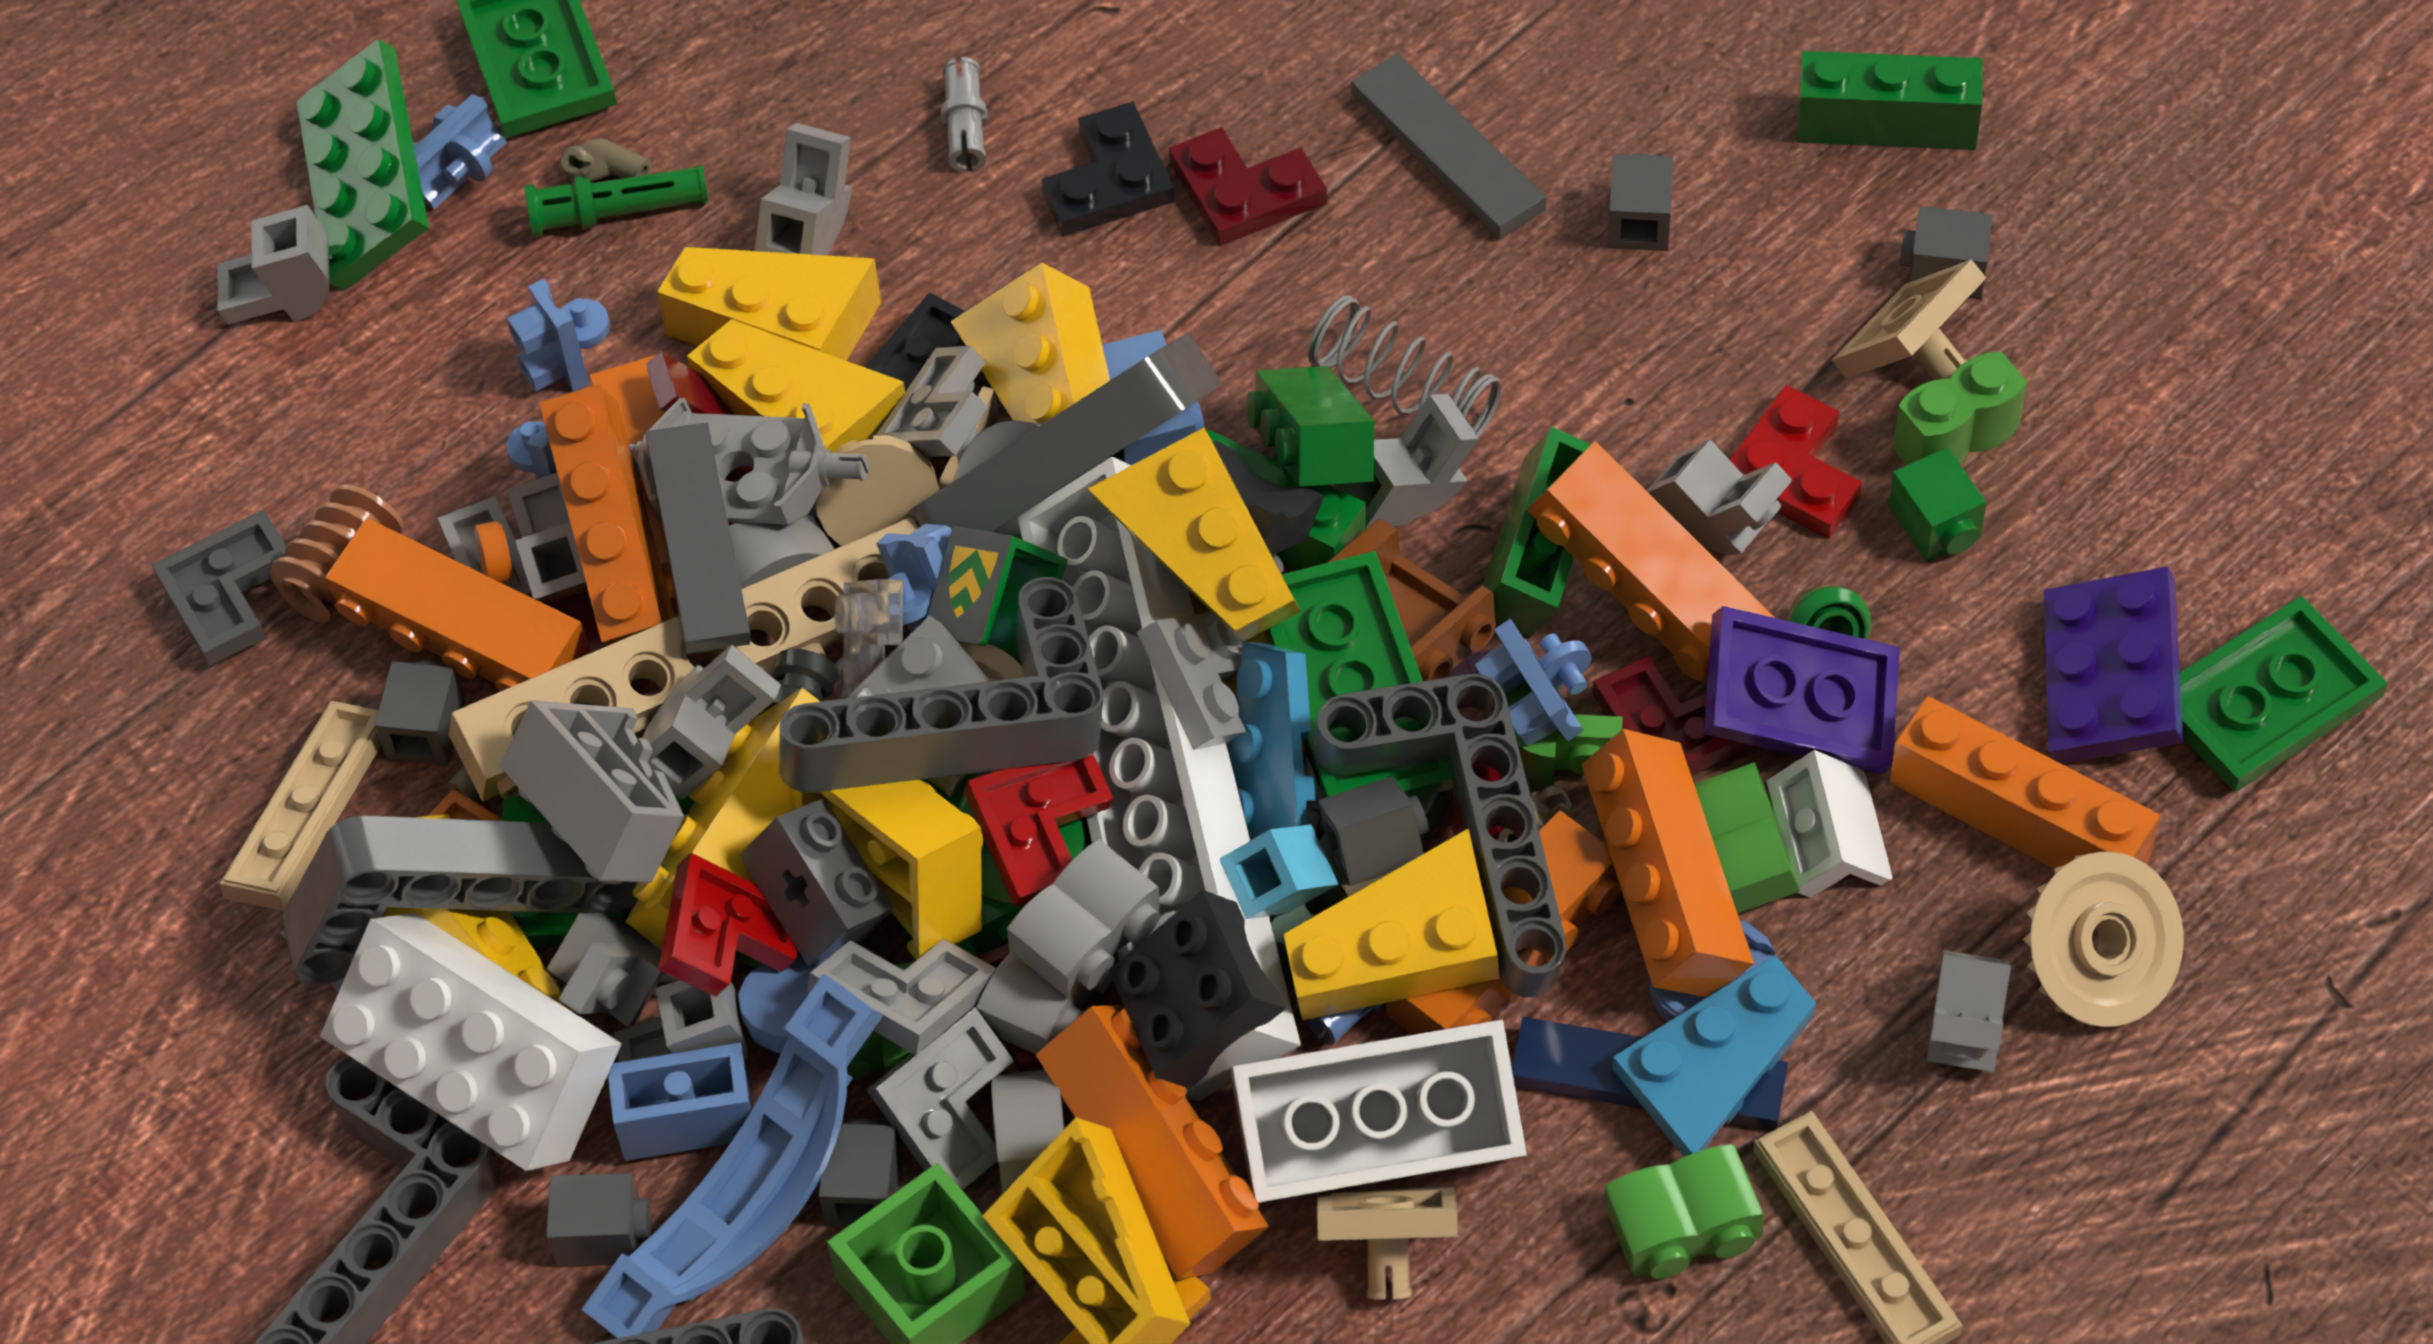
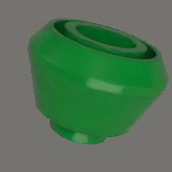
[1788,586,1872,640]

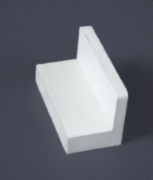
[1766,750,1892,898]

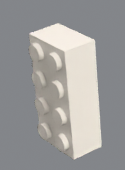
[320,913,622,1171]
[1229,1020,1527,1202]

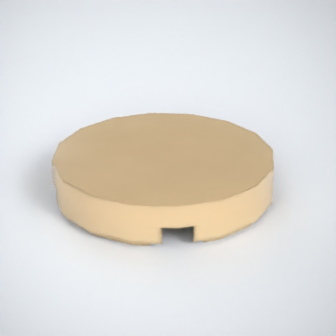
[816,435,940,546]

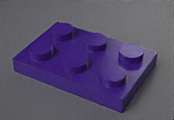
[2044,566,2183,764]
[1704,606,1900,774]

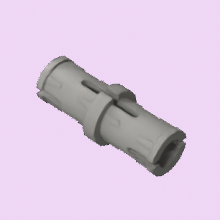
[941,57,988,173]

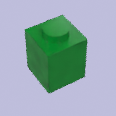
[1888,447,1987,562]

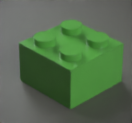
[827,1163,1027,1344]

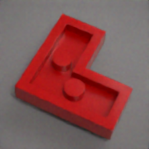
[1730,385,1862,539]
[963,753,1114,907]
[658,852,797,997]

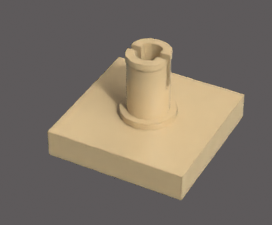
[1832,259,1986,380]
[1317,1188,1458,1299]

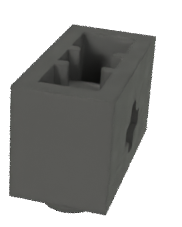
[739,798,894,967]

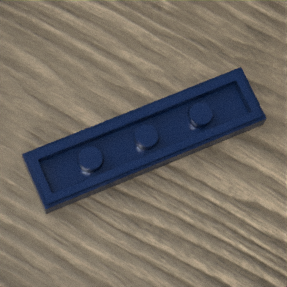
[1512,1017,1788,1131]

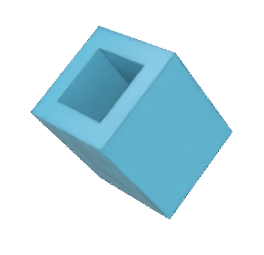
[1220,824,1338,919]

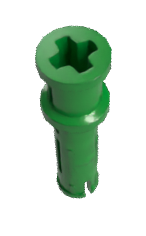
[524,165,709,238]

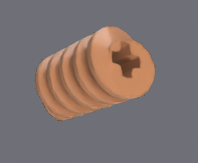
[270,485,405,623]

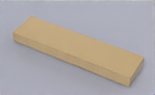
[220,701,381,911]
[1753,1111,1963,1344]

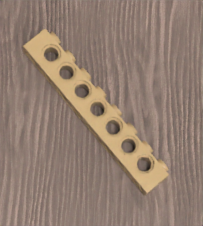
[449,516,919,802]

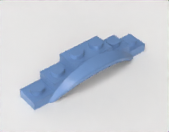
[581,973,883,1338]

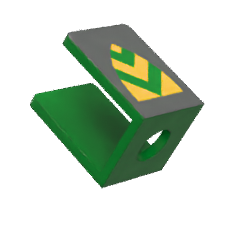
[927,526,1068,664]

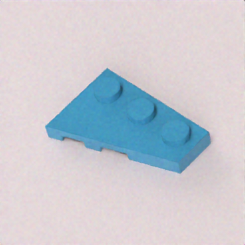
[1228,642,1318,841]
[1612,955,1816,1157]

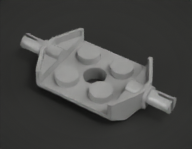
[629,398,869,525]

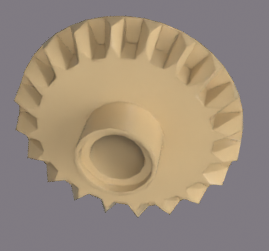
[2023,852,2184,1027]

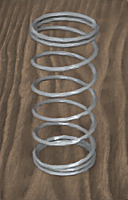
[1308,295,1501,437]

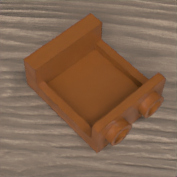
[1327,518,1496,681]

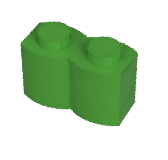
[1893,351,2027,465]
[1694,762,1800,914]
[1605,1144,1763,1279]

